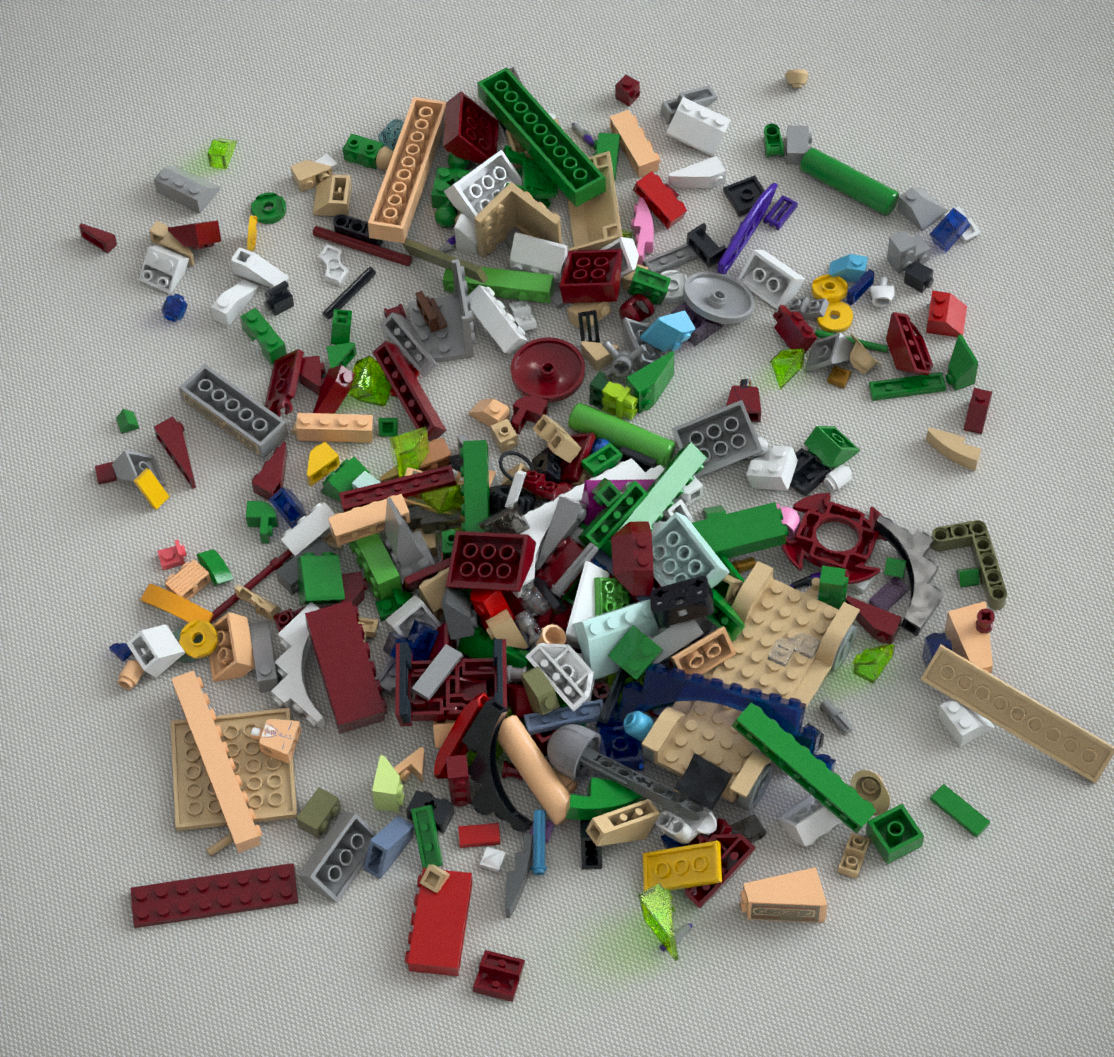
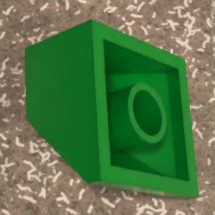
[946,334,979,391]

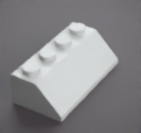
[566,561,610,649]

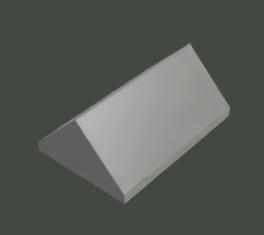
[623,317,663,370]

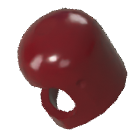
[619,293,655,322]

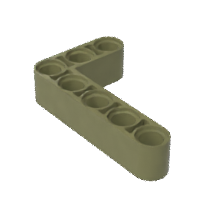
[931,520,1007,610]

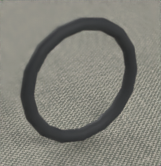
[498,451,534,481]

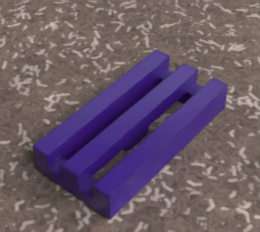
[763,195,798,230]

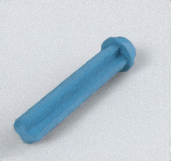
[531,810,547,875]

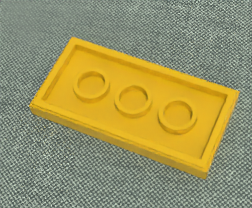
[643,841,722,894]

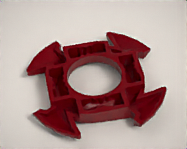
[781,493,887,584]

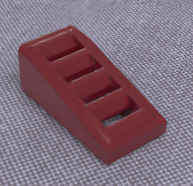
[79,223,117,253]

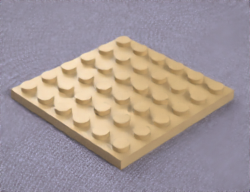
[170,708,298,831]

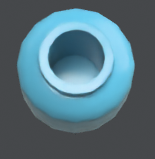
[624,711,654,741]

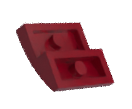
[473,950,525,1002]

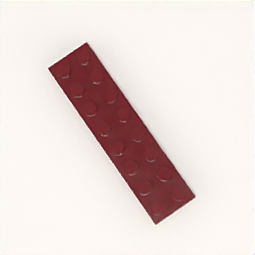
[130,863,299,928]

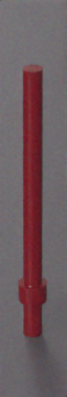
[209,549,293,623]

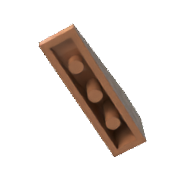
[380,438,452,482]

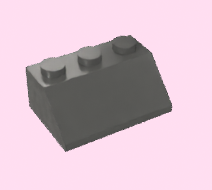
[442,585,479,640]

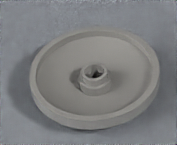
[682,271,755,324]

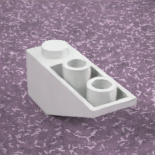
[230,247,289,288]

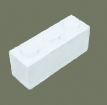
[281,502,335,556]

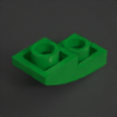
[196,549,234,586]

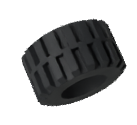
[489,485,536,521]

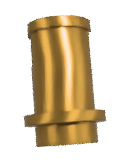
[731,556,756,574]

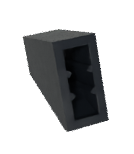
[580,820,602,869]

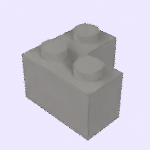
[887,230,931,274]

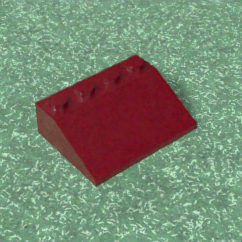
[443,91,499,164]
[446,531,536,592]

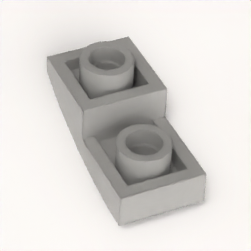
[788,296,829,318]

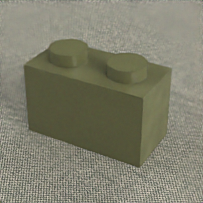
[296,787,341,838]

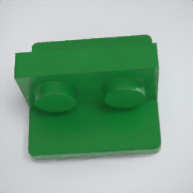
[627,266,671,305]

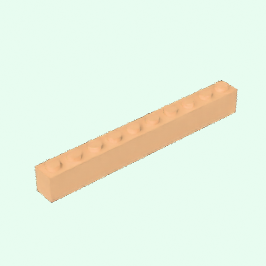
[171,670,263,853]

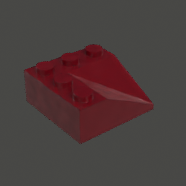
[559,249,622,304]

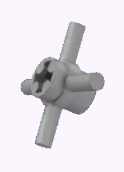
[602,340,646,380]

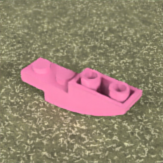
[631,197,654,266]

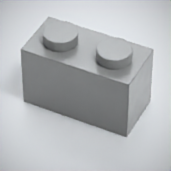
[786,125,812,165]

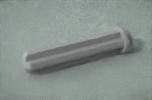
[551,543,598,597]

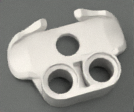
[655,796,717,844]

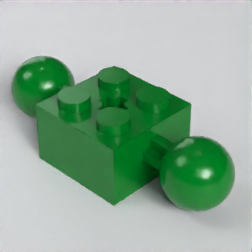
[431,153,471,228]

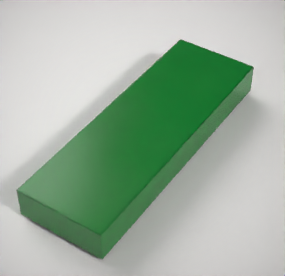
[930,784,990,838]
[411,805,444,870]

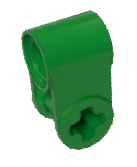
[763,123,784,158]

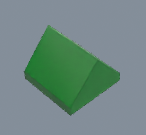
[116,409,139,434]
[378,418,399,436]
[884,557,906,578]
[956,567,980,588]

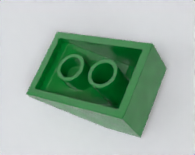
[626,351,675,414]

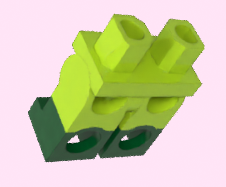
[589,371,638,420]

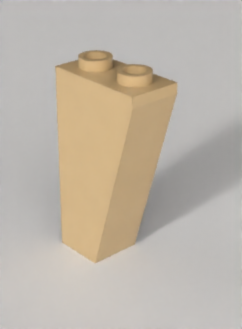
[586,799,660,846]

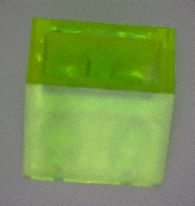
[348,356,392,407]

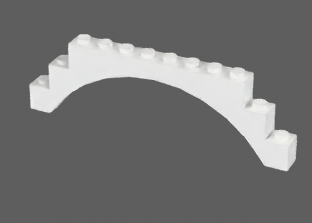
[508,458,703,598]

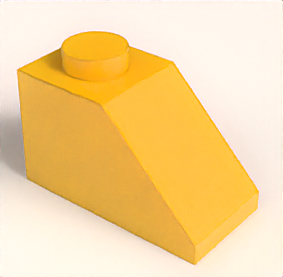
[307,442,340,486]

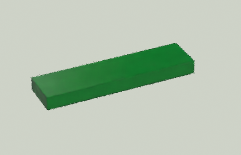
[869,372,946,401]

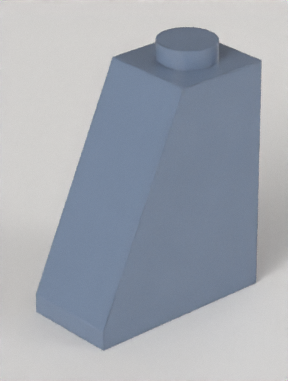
[364,815,414,879]

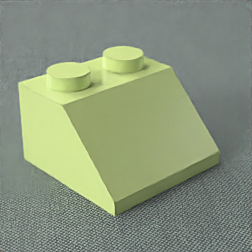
[372,755,405,813]

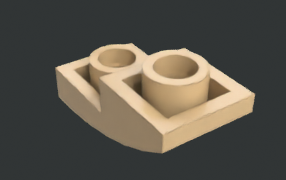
[838,833,871,879]

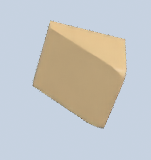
[420,865,450,893]

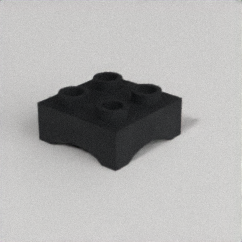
[674,753,733,811]

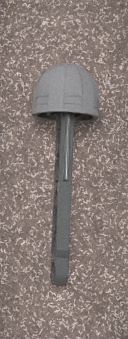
[547,724,704,821]

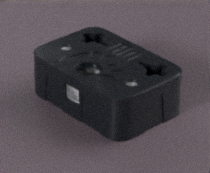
[650,576,714,628]

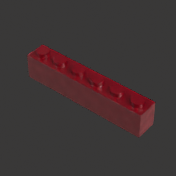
[372,341,447,441]

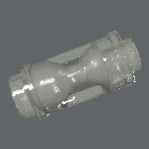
[515,610,542,651]

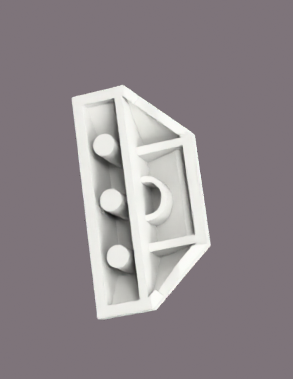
[525,643,594,711]

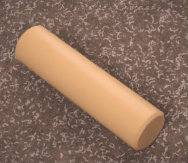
[497,715,570,826]

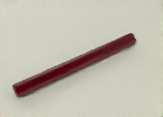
[312,226,412,266]

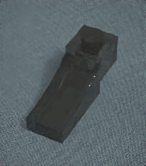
[407,505,462,534]

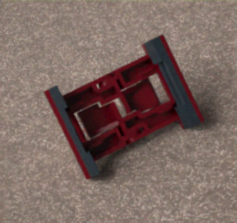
[395,639,507,727]

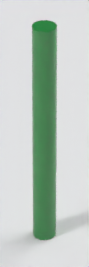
[815,330,888,353]

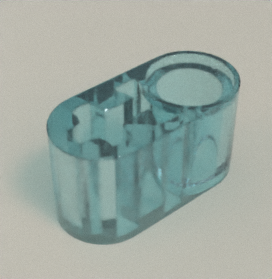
[378,119,404,151]

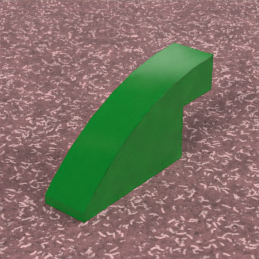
[566,777,648,820]

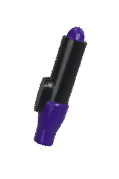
[790,572,821,589]

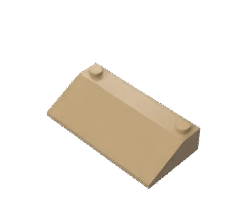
[567,151,623,251]

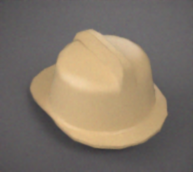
[849,334,881,374]
[851,770,890,816]

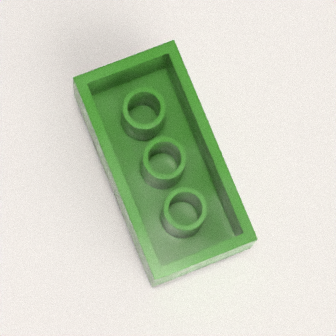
[348,533,402,600]

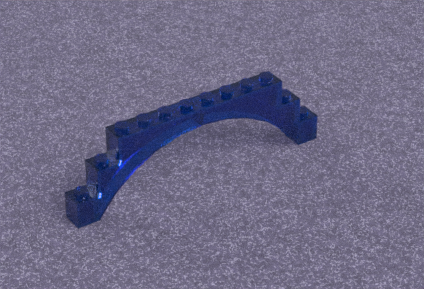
[596,663,836,772]

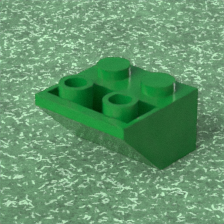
[320,457,370,502]

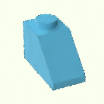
[828,254,868,284]

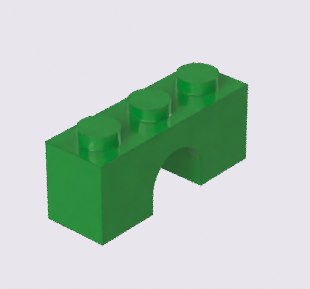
[240,308,287,365]
[818,566,849,610]

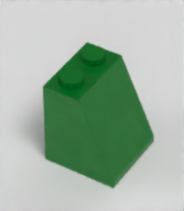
[297,552,345,605]

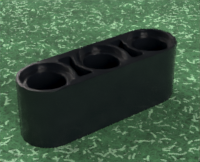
[333,214,383,246]

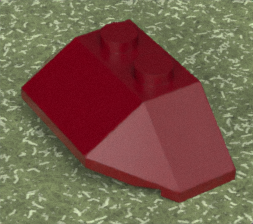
[886,312,933,376]
[611,521,654,597]
[685,834,756,908]

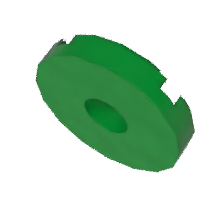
[251,192,287,224]

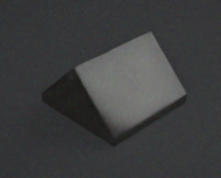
[479,501,530,534]

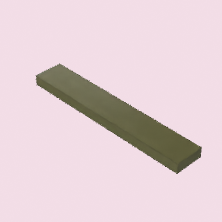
[402,239,488,283]

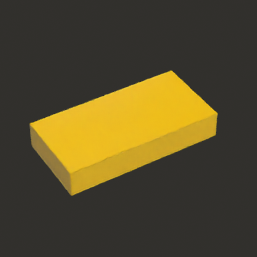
[134,468,169,509]

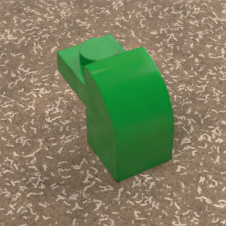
[246,501,278,544]

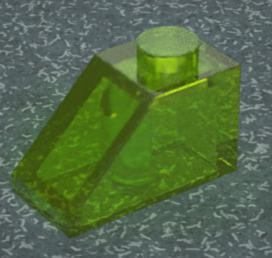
[207,138,237,170]

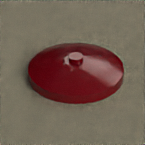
[511,337,585,403]

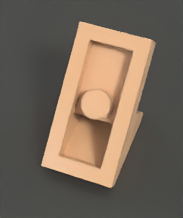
[394,747,426,783]

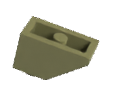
[521,666,560,715]

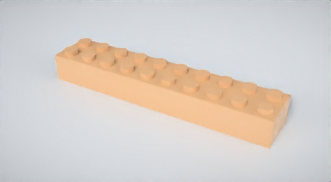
[368,97,446,243]

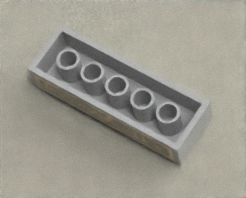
[179,364,289,458]

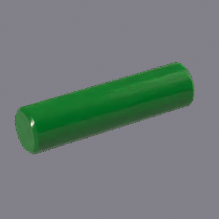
[800,148,899,216]

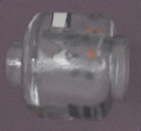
[520,587,550,616]

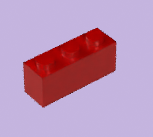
[633,171,687,229]

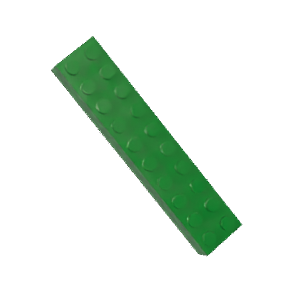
[477,67,606,207]

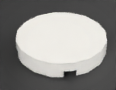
[660,270,688,303]

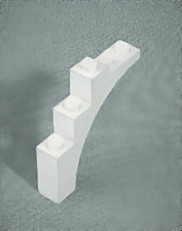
[271,602,326,729]

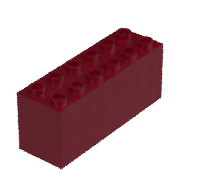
[305,600,388,734]

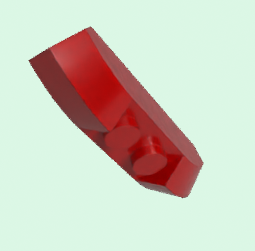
[434,693,490,779]

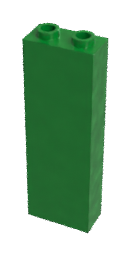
[692,502,789,559]

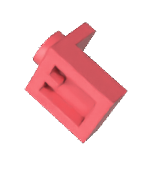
[157,540,187,570]

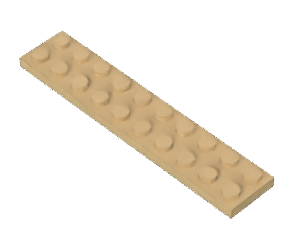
[920,645,1114,784]

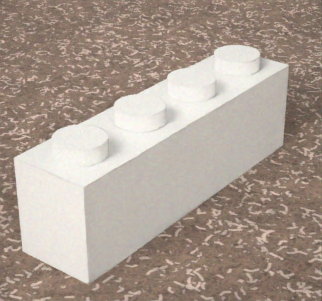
[469,285,528,356]

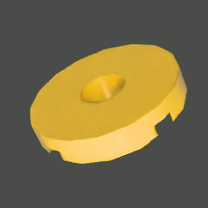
[247,215,258,252]
[811,274,848,303]
[816,301,853,333]
[179,620,218,659]

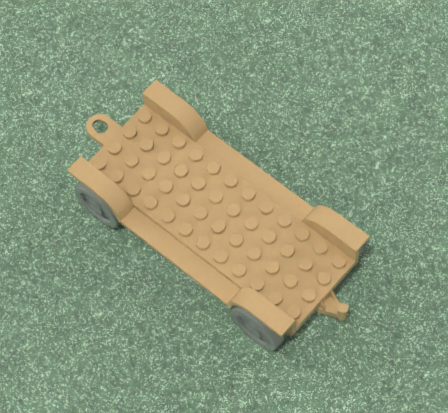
[641,561,860,811]

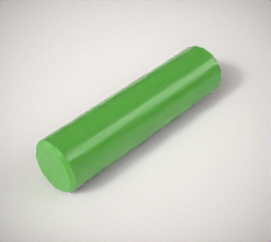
[568,402,676,467]

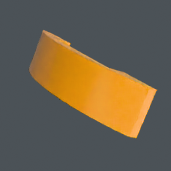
[140,583,214,623]

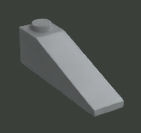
[380,312,437,377]
[535,497,587,571]
[249,621,279,693]

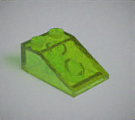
[638,883,679,961]

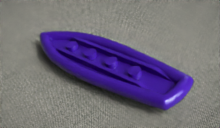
[717,183,778,275]

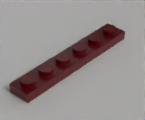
[339,465,456,512]

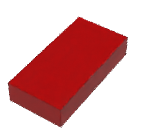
[458,823,501,848]

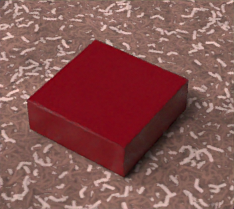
[95,462,117,484]

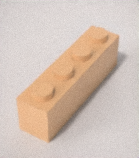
[610,110,660,178]
[296,413,373,443]
[328,494,410,546]

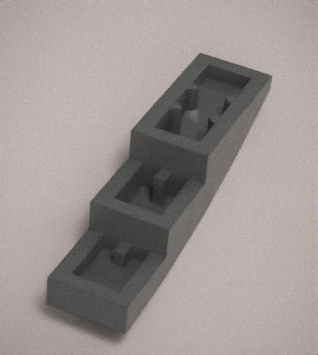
[505,834,533,918]

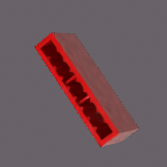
[405,868,473,977]

